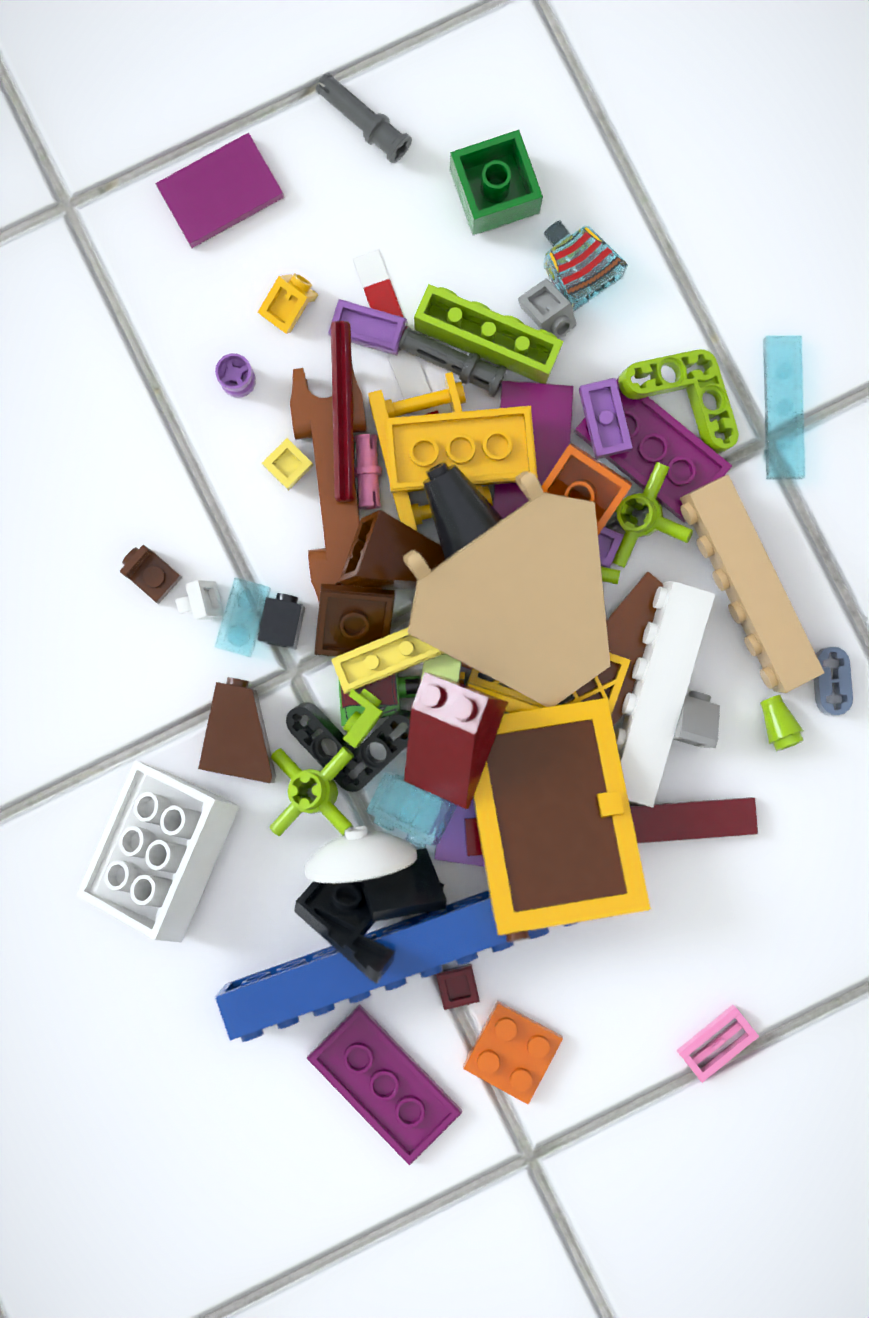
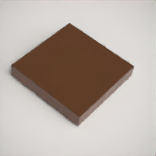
[314,583,395,657]

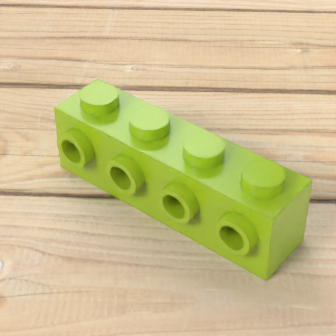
[414,284,563,384]

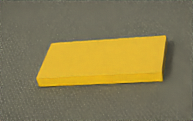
[384,406,538,493]

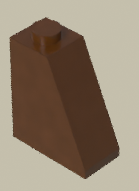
[339,510,445,590]
[198,677,276,784]

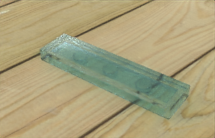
[763,335,805,480]

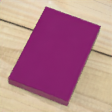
[155,132,284,248]

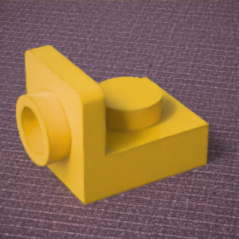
[257,273,318,334]

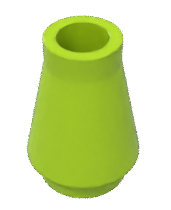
[760,695,804,751]

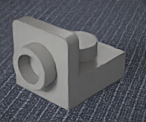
[518,278,576,338]

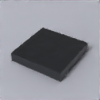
[360,848,447,922]

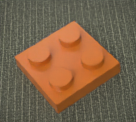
[463,1001,563,1105]

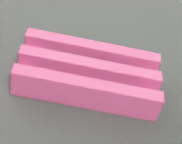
[676,1005,759,1083]

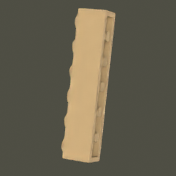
[680,474,824,693]

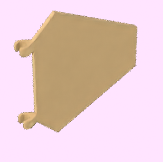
[403,471,611,707]

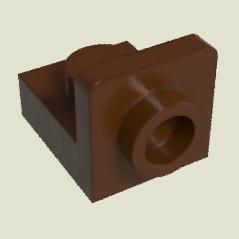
[120,545,183,604]

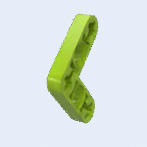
[618,349,739,454]

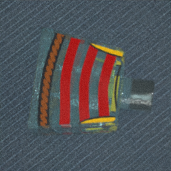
[543,220,628,312]

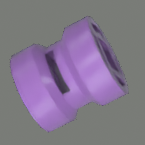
[215,353,256,398]

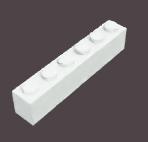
[615,581,715,808]

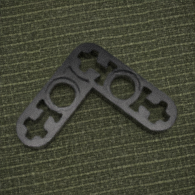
[286,702,411,792]

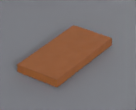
[570,572,664,727]

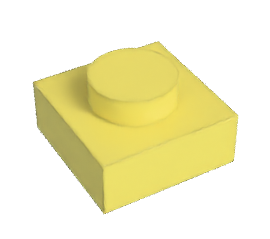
[262,438,314,491]

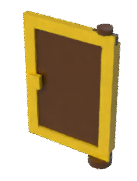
[473,698,651,943]

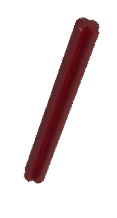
[331,321,355,502]

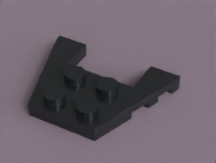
[294,881,445,984]

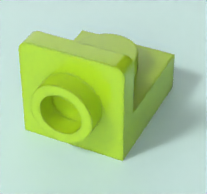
[343,688,384,748]

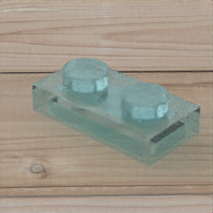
[214,577,271,658]

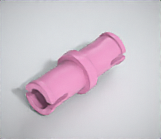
[354,434,382,510]

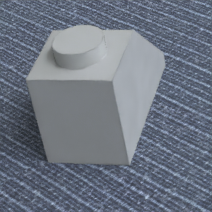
[673,690,720,748]

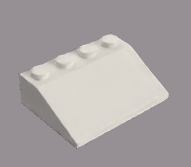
[76,760,240,943]

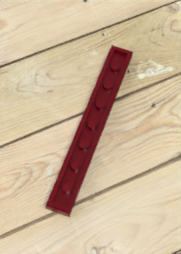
[464,797,758,856]

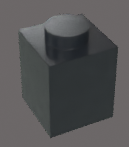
[257,593,305,650]

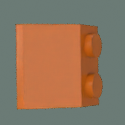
[541,443,633,535]

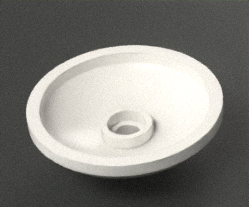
[304,826,417,883]

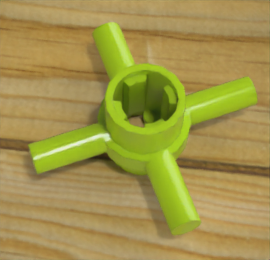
[612,462,693,568]
[269,746,354,836]

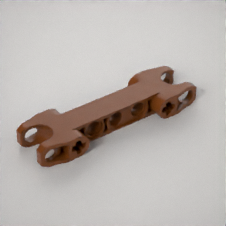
[290,365,383,601]

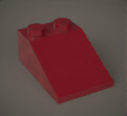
[404,672,508,809]

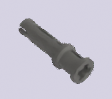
[316,73,412,164]
[398,327,508,397]

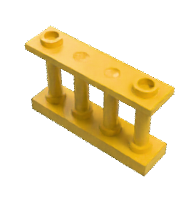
[368,372,493,531]

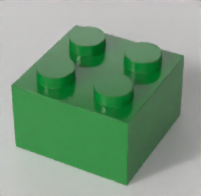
[450,129,543,236]

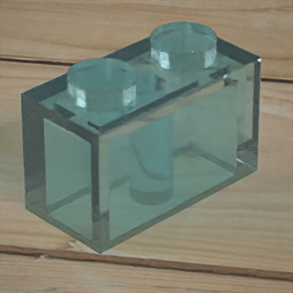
[366,772,457,848]

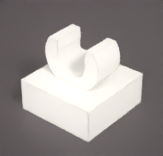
[176,580,224,620]

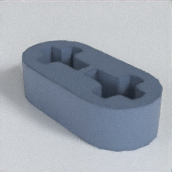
[814,647,853,716]

